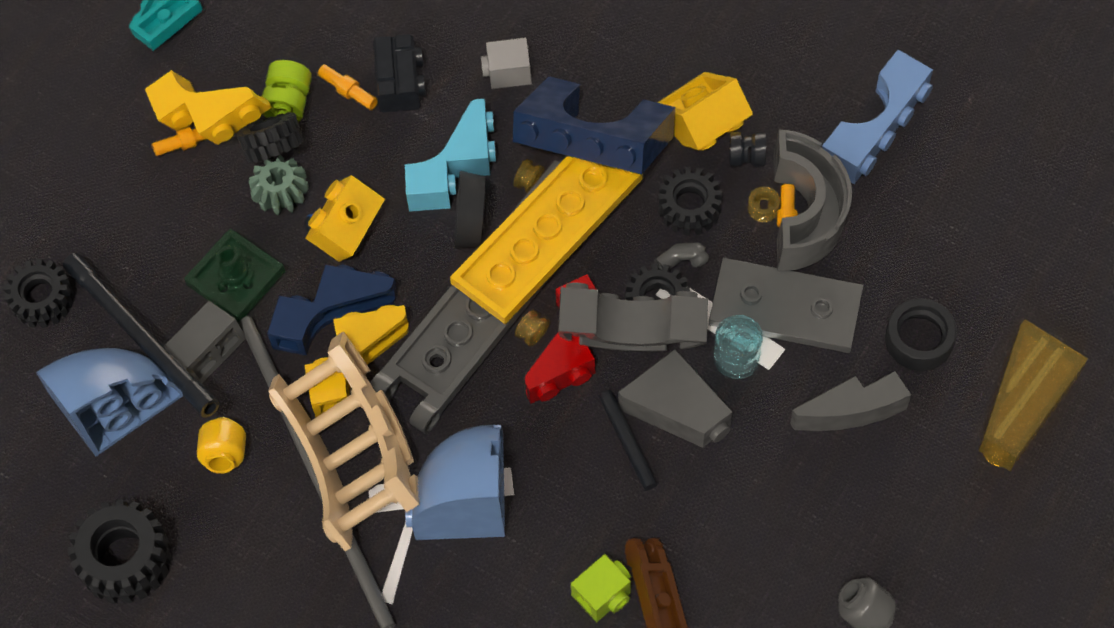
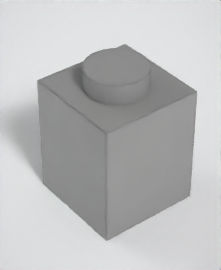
[481,38,531,89]

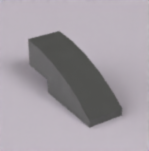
[790,371,911,431]

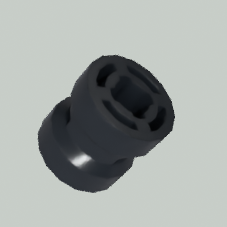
[729,132,766,167]

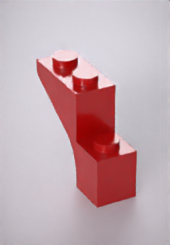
[525,274,596,404]

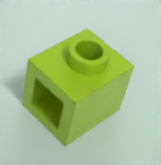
[571,554,631,622]

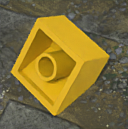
[657,72,753,150]

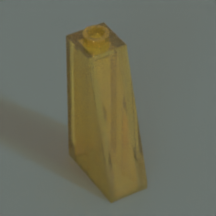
[979,319,1088,471]

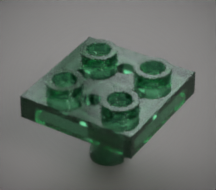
[184,228,285,322]

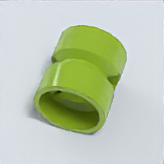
[262,60,312,122]

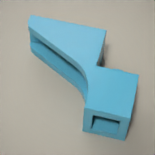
[405,98,496,212]

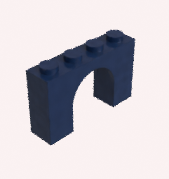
[513,77,676,175]

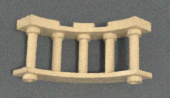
[268,331,419,551]

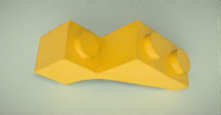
[145,70,272,145]
[304,305,409,417]

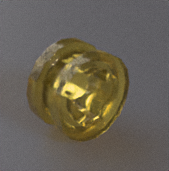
[514,159,544,193]
[748,187,780,222]
[515,310,549,347]

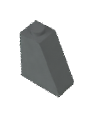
[618,350,732,448]

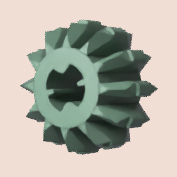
[249,155,309,215]

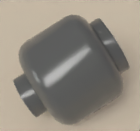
[838,578,896,628]

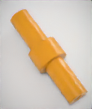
[318,64,378,110]
[152,127,206,156]
[777,184,798,228]

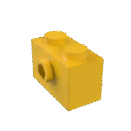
[305,175,385,262]

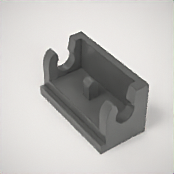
[164,301,246,383]

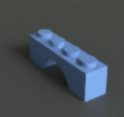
[822,50,933,184]

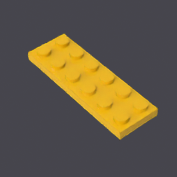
[450,156,643,324]

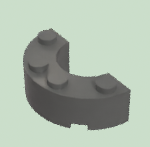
[773,129,852,271]
[558,283,708,351]

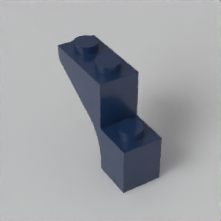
[267,265,398,356]

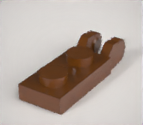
[624,538,687,628]

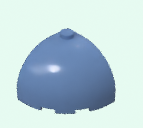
[36,348,183,457]
[405,425,505,540]

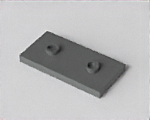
[708,258,863,353]

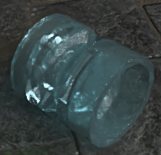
[714,315,763,379]

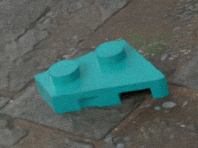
[129,0,203,51]

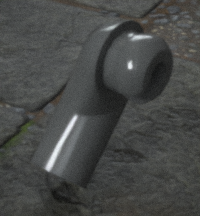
[654,242,709,270]

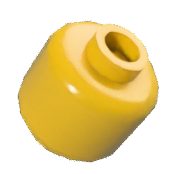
[197,417,246,474]

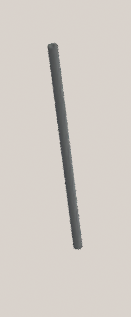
[239,316,396,628]

